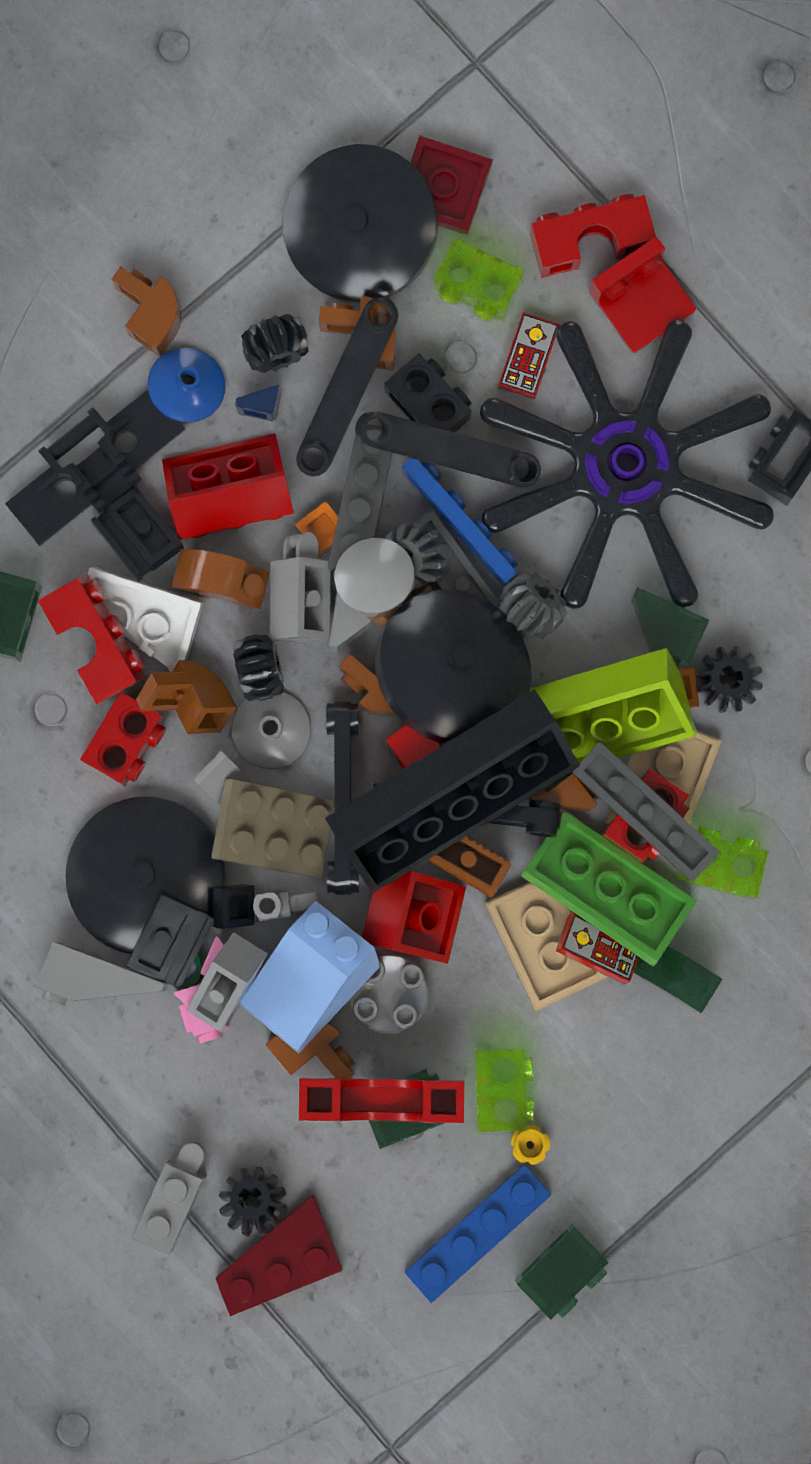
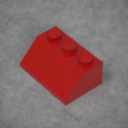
[162,433,294,540]

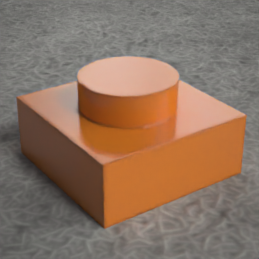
[295,501,338,558]

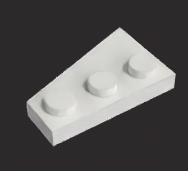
[88,566,204,672]

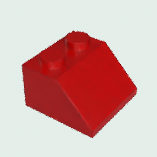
[362,871,466,964]

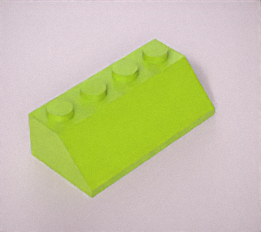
[529,648,696,764]

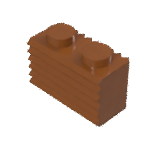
[427,836,511,898]

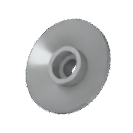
[232,692,311,769]

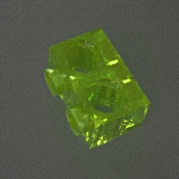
[434,237,525,322]
[676,827,769,899]
[475,1048,534,1132]

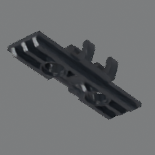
[5,390,186,546]

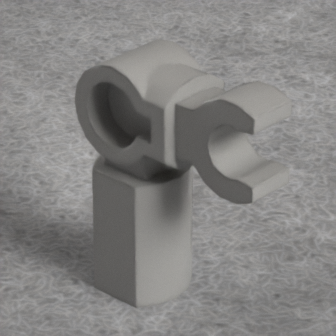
[253,892,318,922]

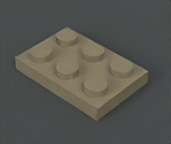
[212,779,334,878]

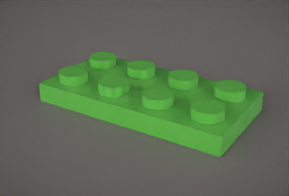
[521,811,697,967]

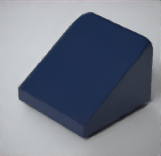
[235,385,282,422]

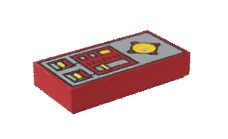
[498,312,560,400]
[556,913,638,984]

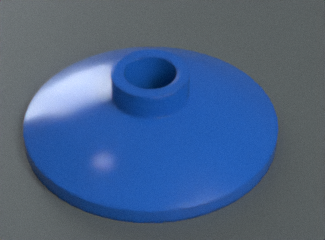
[147,348,226,423]

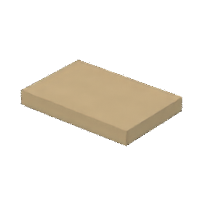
[605,730,722,837]
[484,882,607,1011]

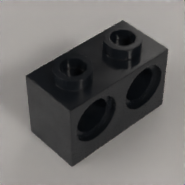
[384,353,472,432]

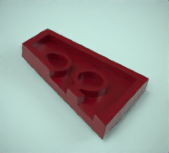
[215,1194,343,1317]

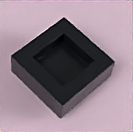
[213,884,254,929]

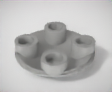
[334,538,415,617]
[350,954,429,1034]

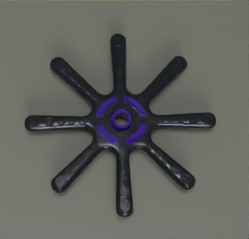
[480,320,774,609]

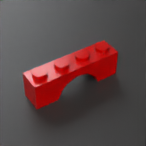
[299,1077,465,1123]

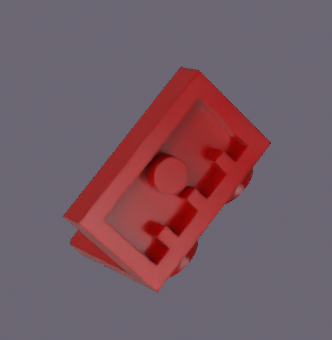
[589,236,696,353]

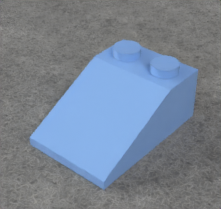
[239,901,380,1054]

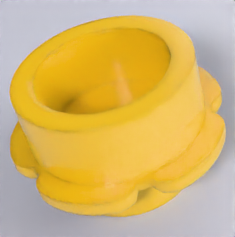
[511,1125,550,1165]

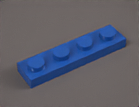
[402,458,518,588]
[405,1164,551,1303]

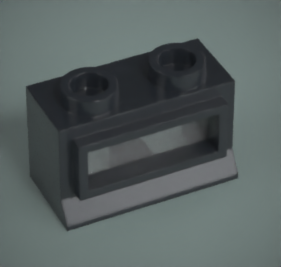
[748,410,811,506]

